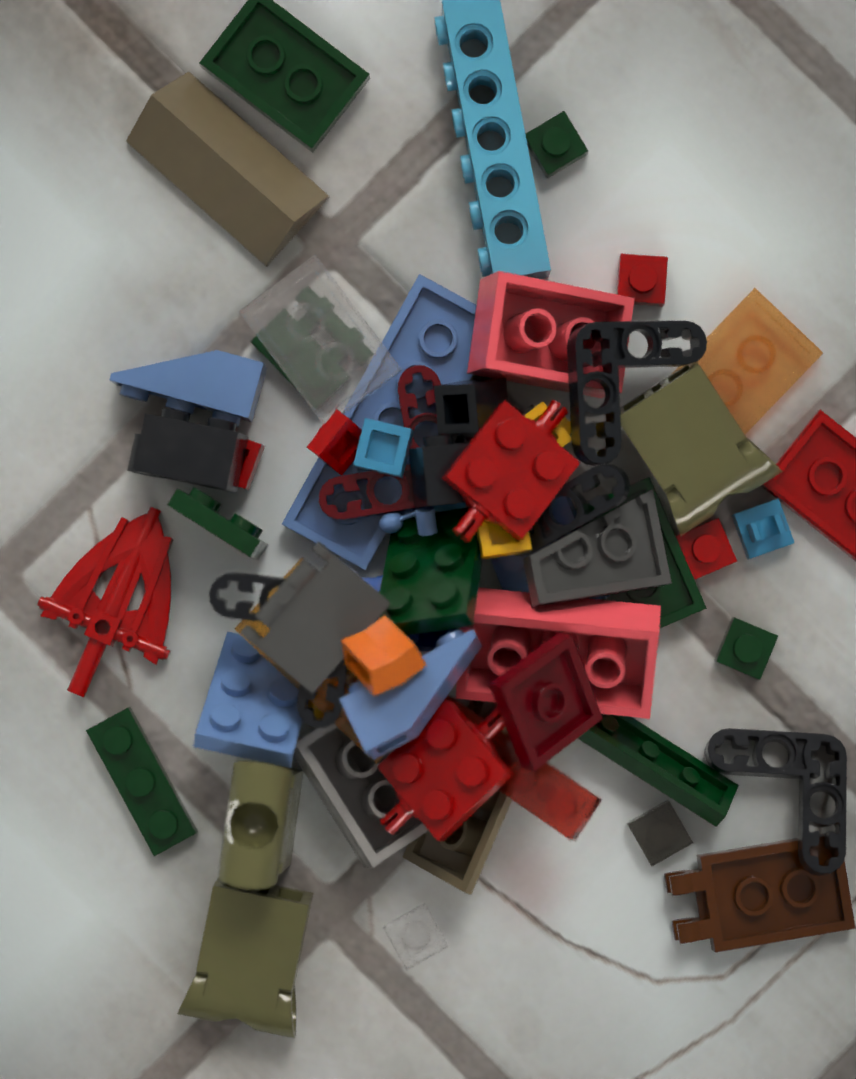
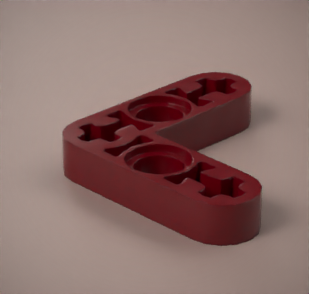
[319,365,450,520]

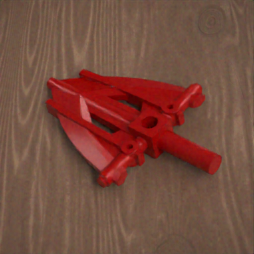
[37,507,173,697]

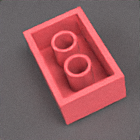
[467,271,635,398]

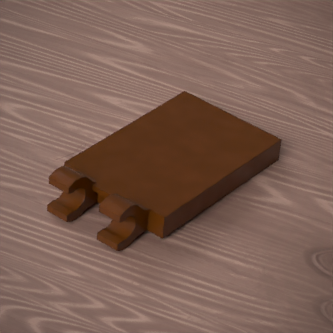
[664,832,856,952]

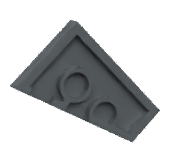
[523,489,672,607]

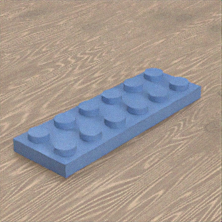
[282,274,476,570]

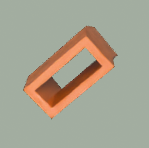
[341,615,427,696]

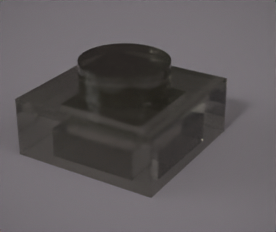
[626,800,693,866]

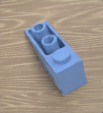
[109,350,267,427]
[339,629,482,760]

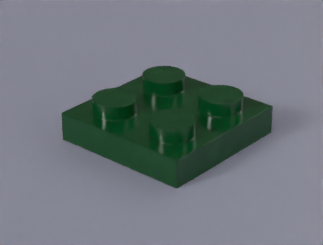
[167,487,268,560]

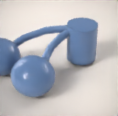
[379,506,438,536]

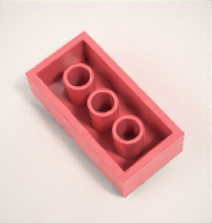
[456,587,661,719]

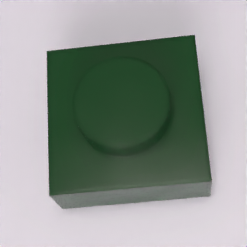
[525,111,588,179]
[714,617,778,680]

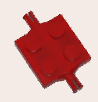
[442,400,581,543]
[377,700,514,841]

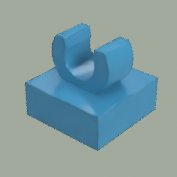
[353,418,414,478]
[731,498,795,559]

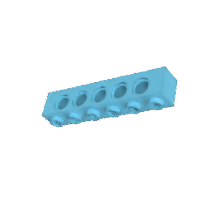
[434,0,551,279]

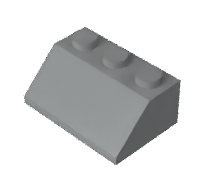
[294,710,429,868]

